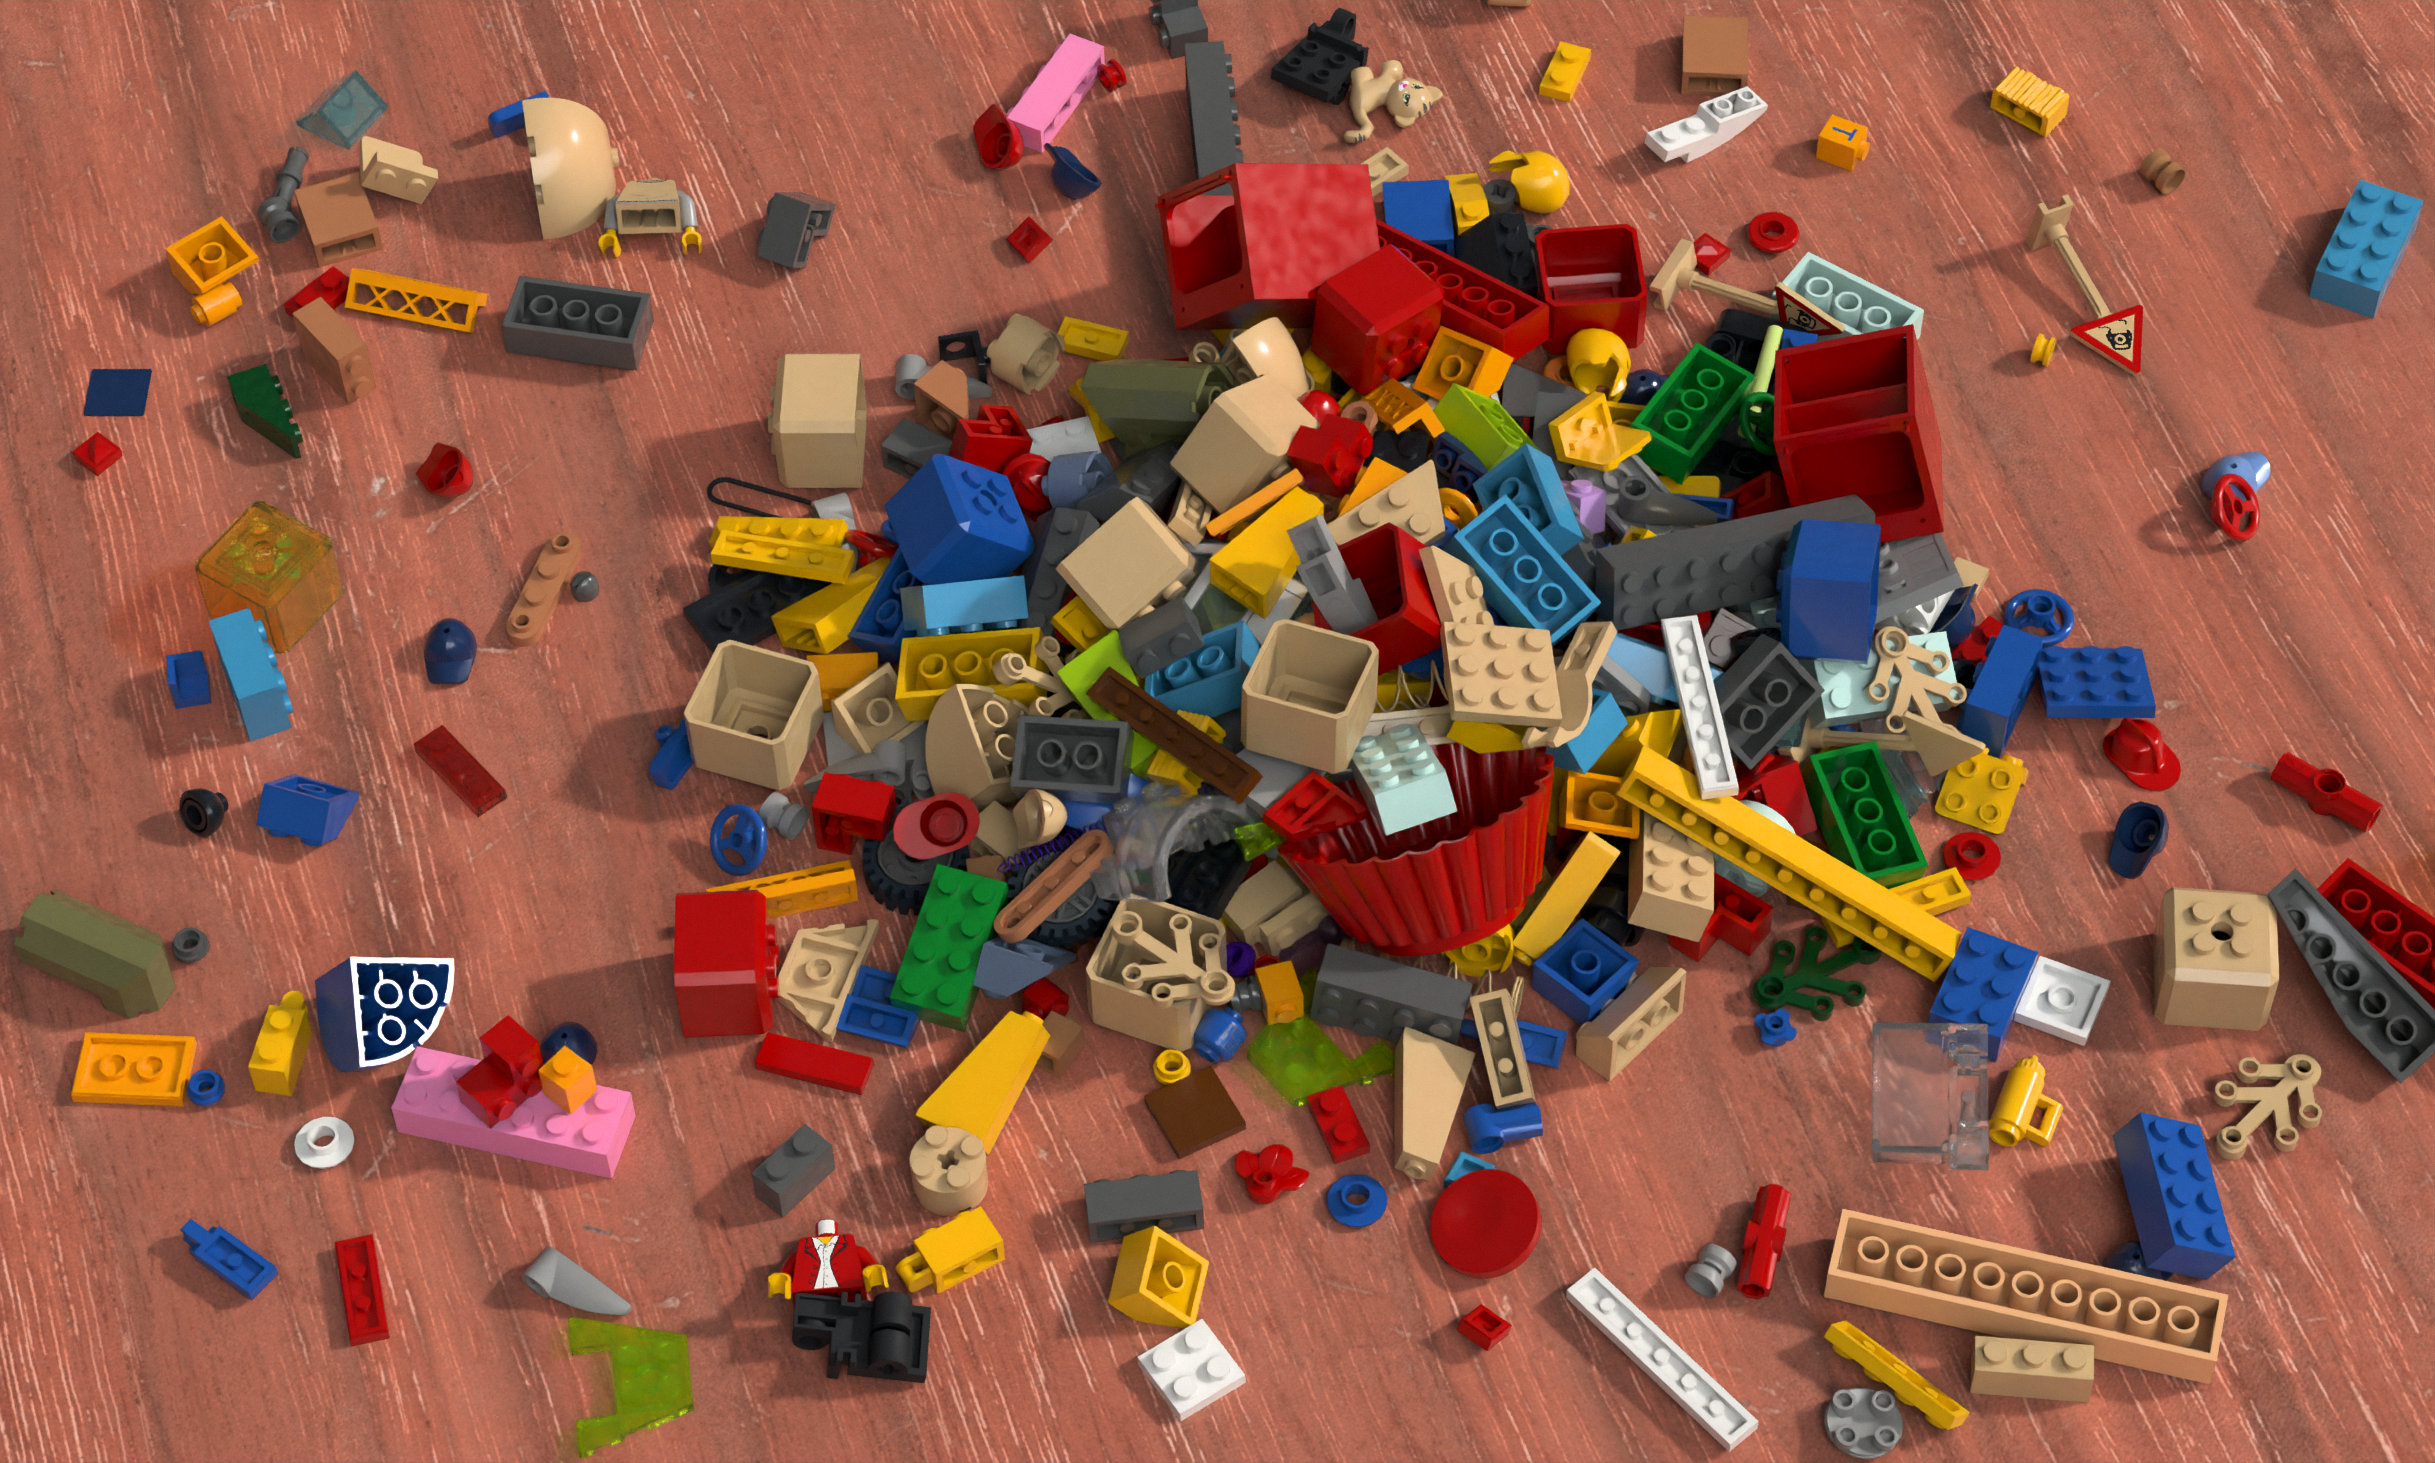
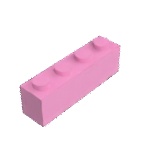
[1006,34,1105,153]

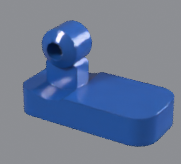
[488,91,550,137]
[649,719,694,790]

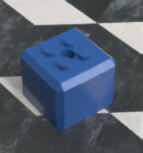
[884,454,1035,585]
[1776,519,1881,665]

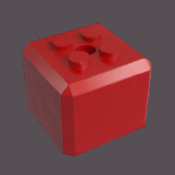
[1534,224,1647,354]
[1311,244,1444,396]
[1312,522,1442,676]
[674,890,780,1038]

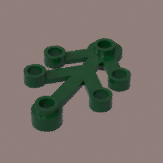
[1752,926,1882,1021]

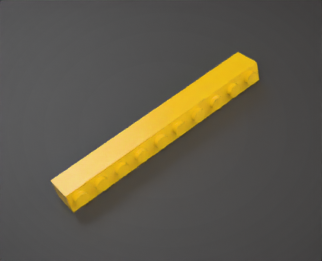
[1616,745,1962,982]

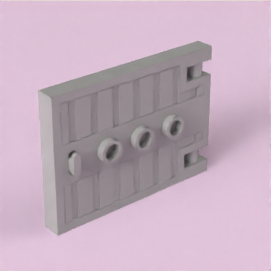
[1875,533,1964,624]

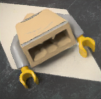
[598,178,702,257]

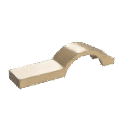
[1521,621,1617,749]

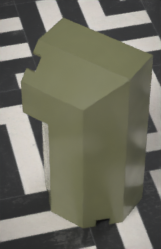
[1080,358,1234,444]
[14,890,176,1019]

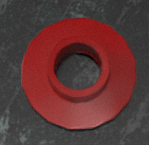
[1746,212,1800,253]
[1943,832,2001,881]

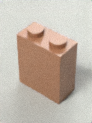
[1681,16,1748,96]
[294,172,383,268]
[292,297,376,404]

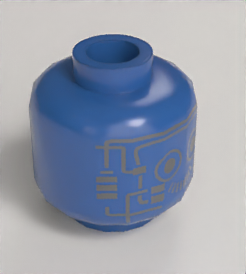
[1192,1007,1247,1064]

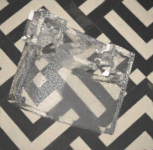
[1089,781,1272,903]
[1872,1022,1989,1170]

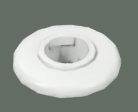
[294,1117,355,1169]

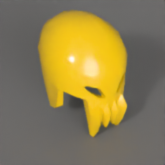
[1489,150,1570,214]
[1566,328,1631,402]

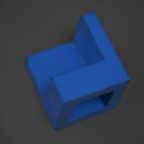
[166,651,212,709]

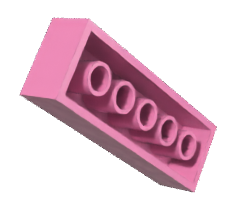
[391,1046,636,1179]

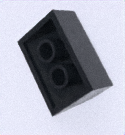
[1454,213,1538,298]

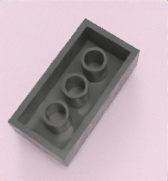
[502,276,654,370]
[1310,943,1473,1046]

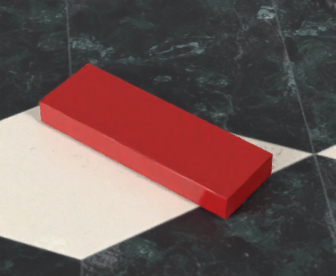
[755,1032,874,1095]
[334,1234,390,1346]

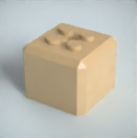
[768,353,867,488]
[1170,374,1321,516]
[1056,497,1198,632]
[1241,619,1379,774]
[684,640,824,791]
[2153,887,2279,1031]
[1086,892,1227,1052]

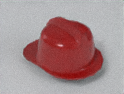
[1003,453,1052,522]
[2103,718,2181,791]
[893,792,980,860]

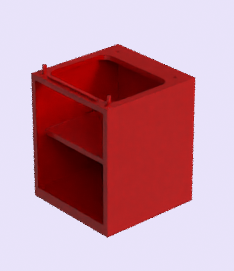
[1155,163,1380,330]
[1774,324,1944,543]

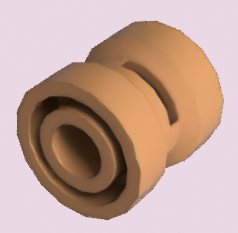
[2139,148,2187,195]

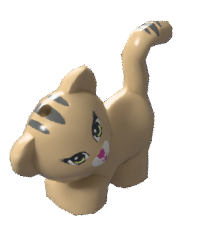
[1344,60,1442,143]

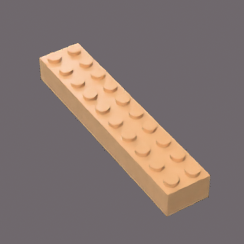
[1824,1209,2228,1384]

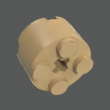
[987,314,1065,395]
[910,1125,988,1216]

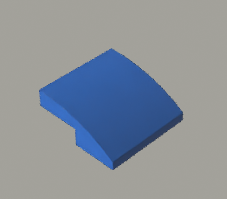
[836,965,920,1048]

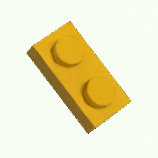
[1539,41,1591,103]
[1058,316,1129,361]

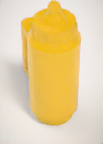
[1988,1055,2063,1147]

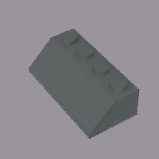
[1076,440,1184,523]
[1004,507,1101,658]

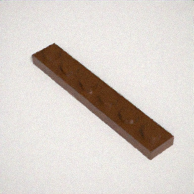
[1086,666,1263,805]

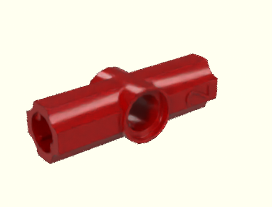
[2271,752,2383,832]
[1737,1183,1792,1300]

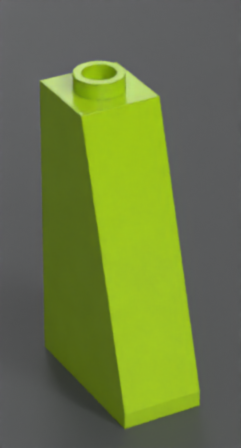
[1057,629,1159,778]

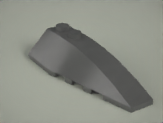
[2268,868,2435,1084]

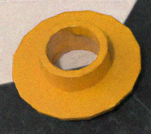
[1439,488,1478,530]

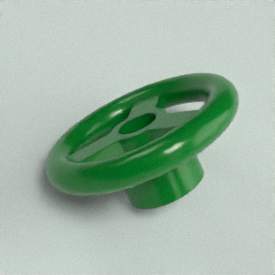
[1739,392,1777,457]

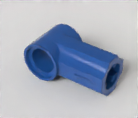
[1463,1102,1543,1154]

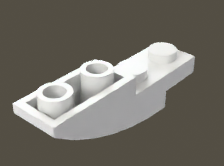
[1644,86,1768,163]

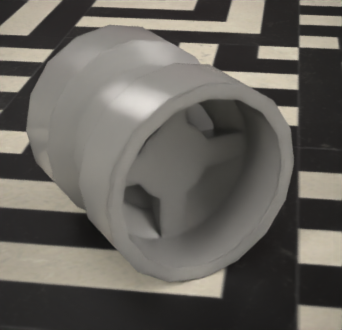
[759,792,809,840]
[1685,1243,1737,1298]

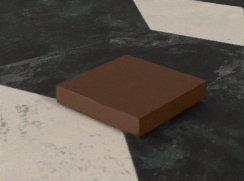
[1144,1066,1246,1159]

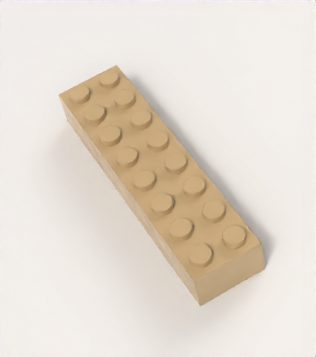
[1628,702,1714,942]

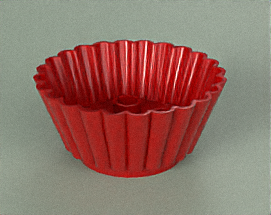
[1271,743,1554,956]

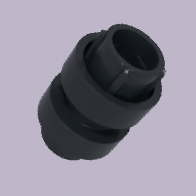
[1580,849,1646,948]

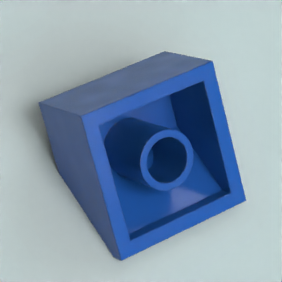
[256,774,359,847]
[1532,918,1639,1026]

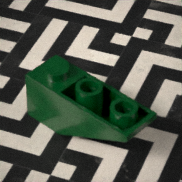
[227,364,303,459]

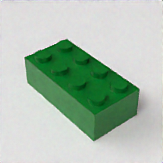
[1630,343,1756,485]
[1801,741,1928,889]
[889,864,1009,1032]

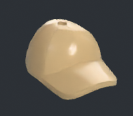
[1013,789,1067,849]

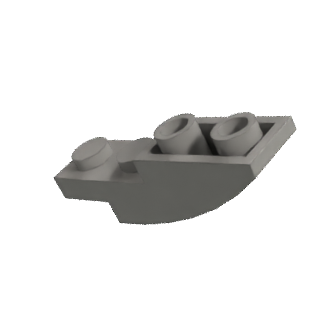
[1287,514,1379,635]

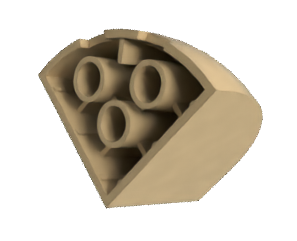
[522,98,620,240]
[1219,317,1309,399]
[925,684,1031,813]

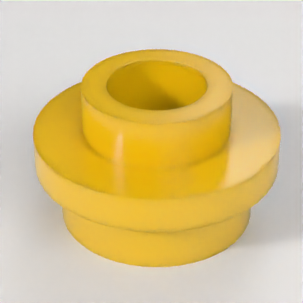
[1153,1049,1191,1085]

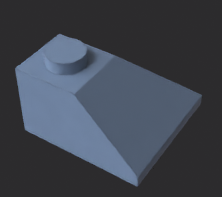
[973,936,1076,999]

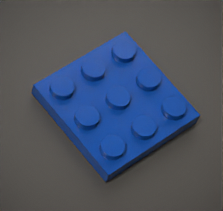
[2037,646,2156,718]

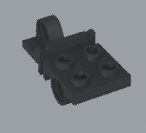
[1271,8,1369,105]
[792,1292,931,1383]

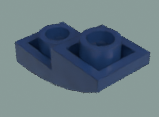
[1430,432,1488,504]

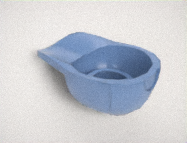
[2201,452,2271,501]

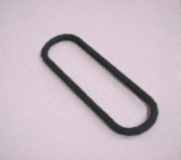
[707,477,813,518]

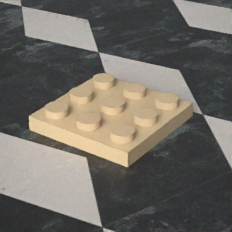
[1440,621,1562,728]

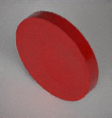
[1430,1169,1542,1279]

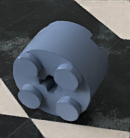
[1041,451,1113,521]

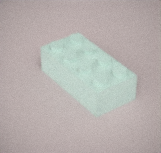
[1770,252,1924,342]
[1798,631,1959,729]
[1350,724,1457,836]

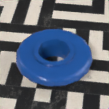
[1327,1174,1388,1228]

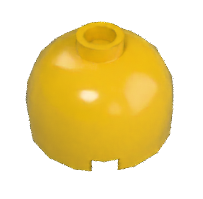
[1441,923,1515,978]

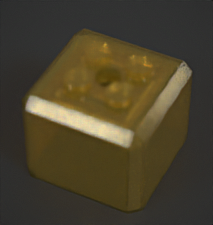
[194,501,344,654]

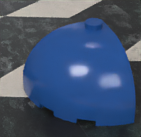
[315,957,454,1073]

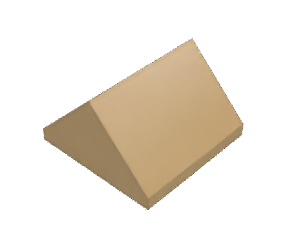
[831,662,925,755]

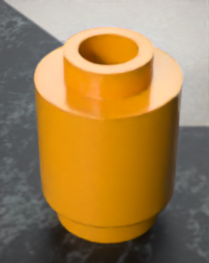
[190,282,243,327]

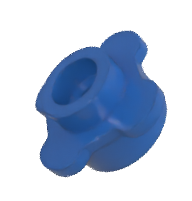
[1754,1009,1797,1047]

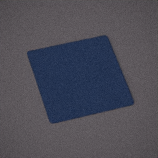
[84,369,152,416]

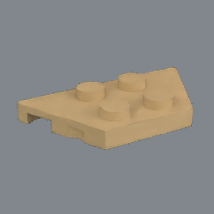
[1327,460,1445,547]
[1419,545,1494,625]
[776,919,880,1043]

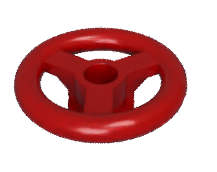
[2209,474,2260,542]
[845,529,899,566]

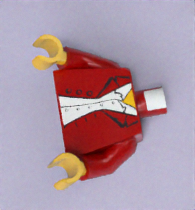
[768,1220,889,1306]

